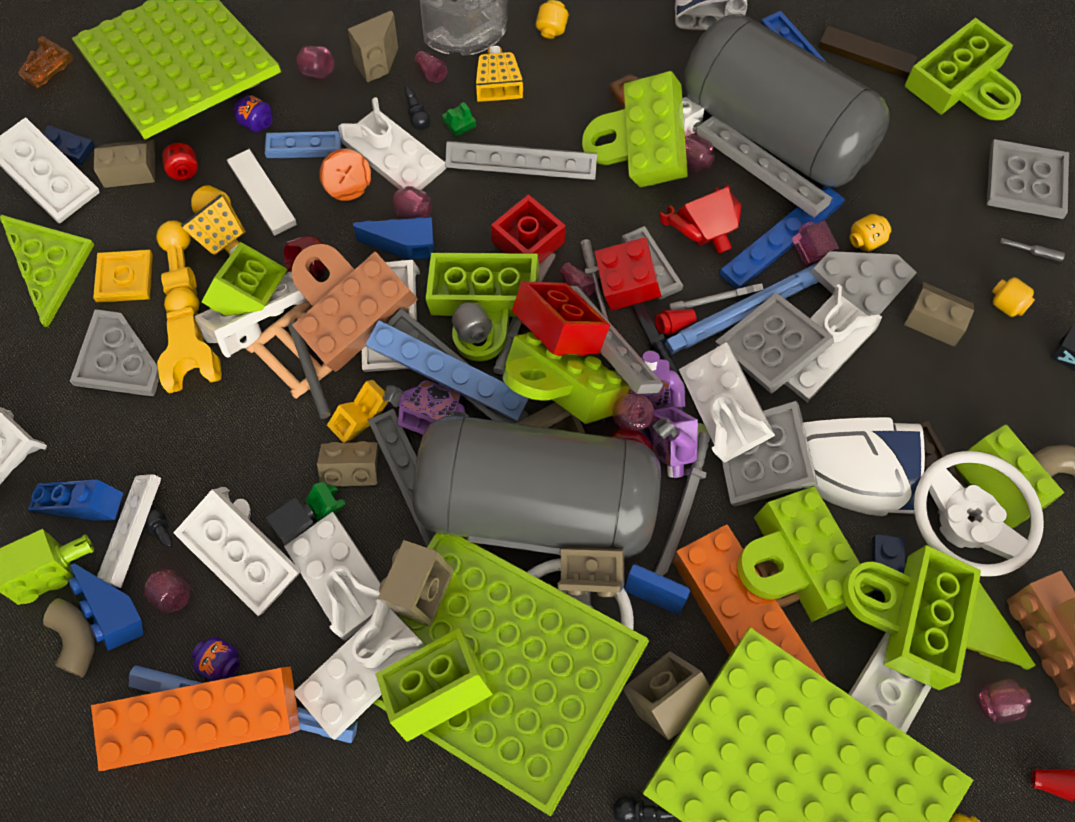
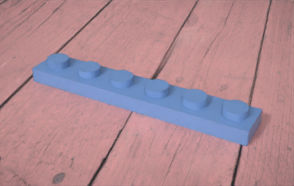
[366,320,529,422]

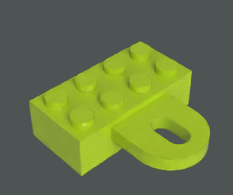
[905,18,1021,120]
[582,71,688,188]
[426,253,540,361]
[503,332,630,424]
[737,486,875,622]
[843,545,981,690]

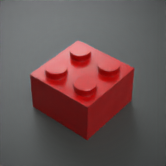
[491,194,566,264]
[594,237,662,311]

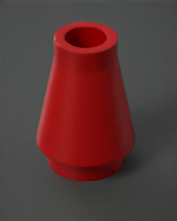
[655,308,697,336]
[1031,768,1075,802]

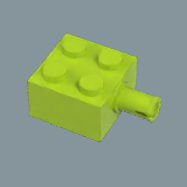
[0,529,94,605]

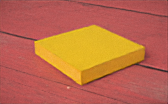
[93,250,153,303]

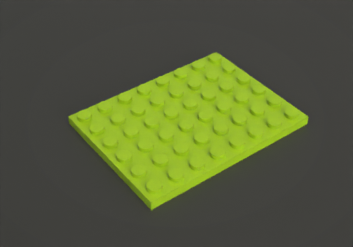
[72,0,281,140]
[374,533,649,816]
[642,627,973,822]

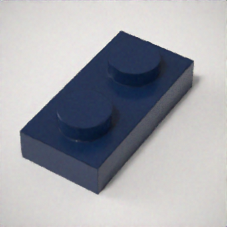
[43,125,95,165]
[872,534,905,595]

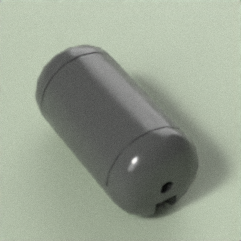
[684,14,890,187]
[413,415,661,559]

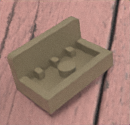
[317,441,379,486]
[558,547,624,597]

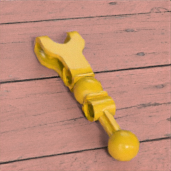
[156,220,222,394]

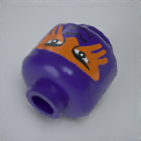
[234,95,273,133]
[192,637,241,681]

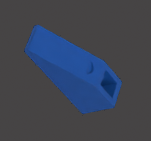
[353,217,435,260]
[28,479,123,521]
[68,564,144,651]

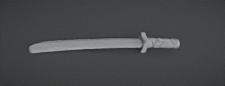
[580,239,608,320]
[493,253,555,375]
[654,432,710,576]

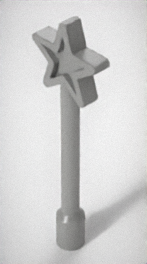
[669,283,764,310]

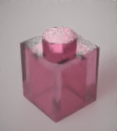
[792,221,839,266]

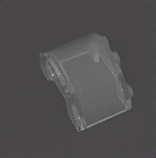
[420,0,508,56]

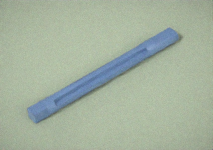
[664,263,819,355]
[129,665,358,743]

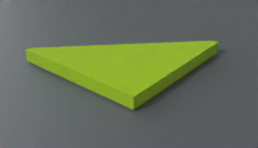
[0,215,94,328]
[966,582,1036,670]

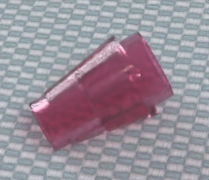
[415,51,447,83]
[559,262,596,297]

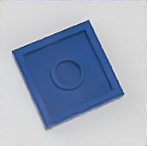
[625,564,690,615]

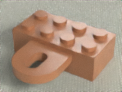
[292,244,418,372]
[1006,570,1075,712]

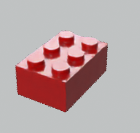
[512,281,610,356]

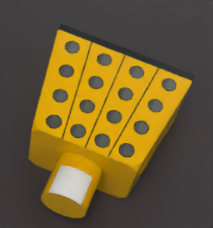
[476,46,523,102]
[181,194,246,255]

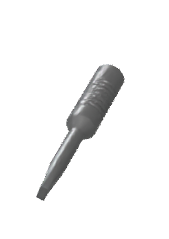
[1000,238,1065,262]

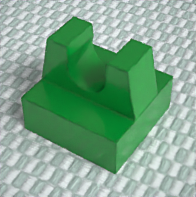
[442,102,476,137]
[305,482,346,522]

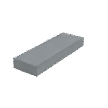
[622,226,683,300]

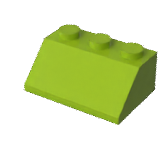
[202,242,288,316]
[953,424,1064,529]
[375,627,493,742]

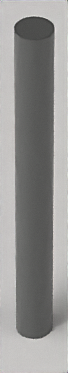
[288,321,331,419]

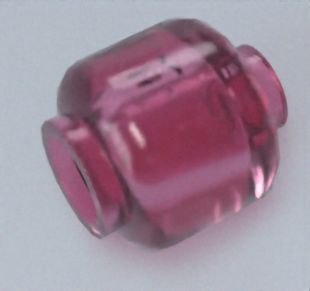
[296,45,334,79]
[685,134,715,172]
[393,185,432,219]
[613,394,654,431]
[144,568,191,613]
[979,679,1031,724]

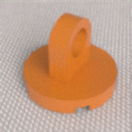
[320,149,371,201]

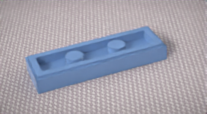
[265,131,342,158]

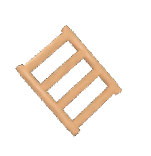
[246,300,332,399]

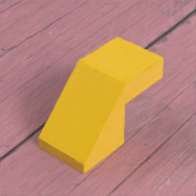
[327,380,389,443]

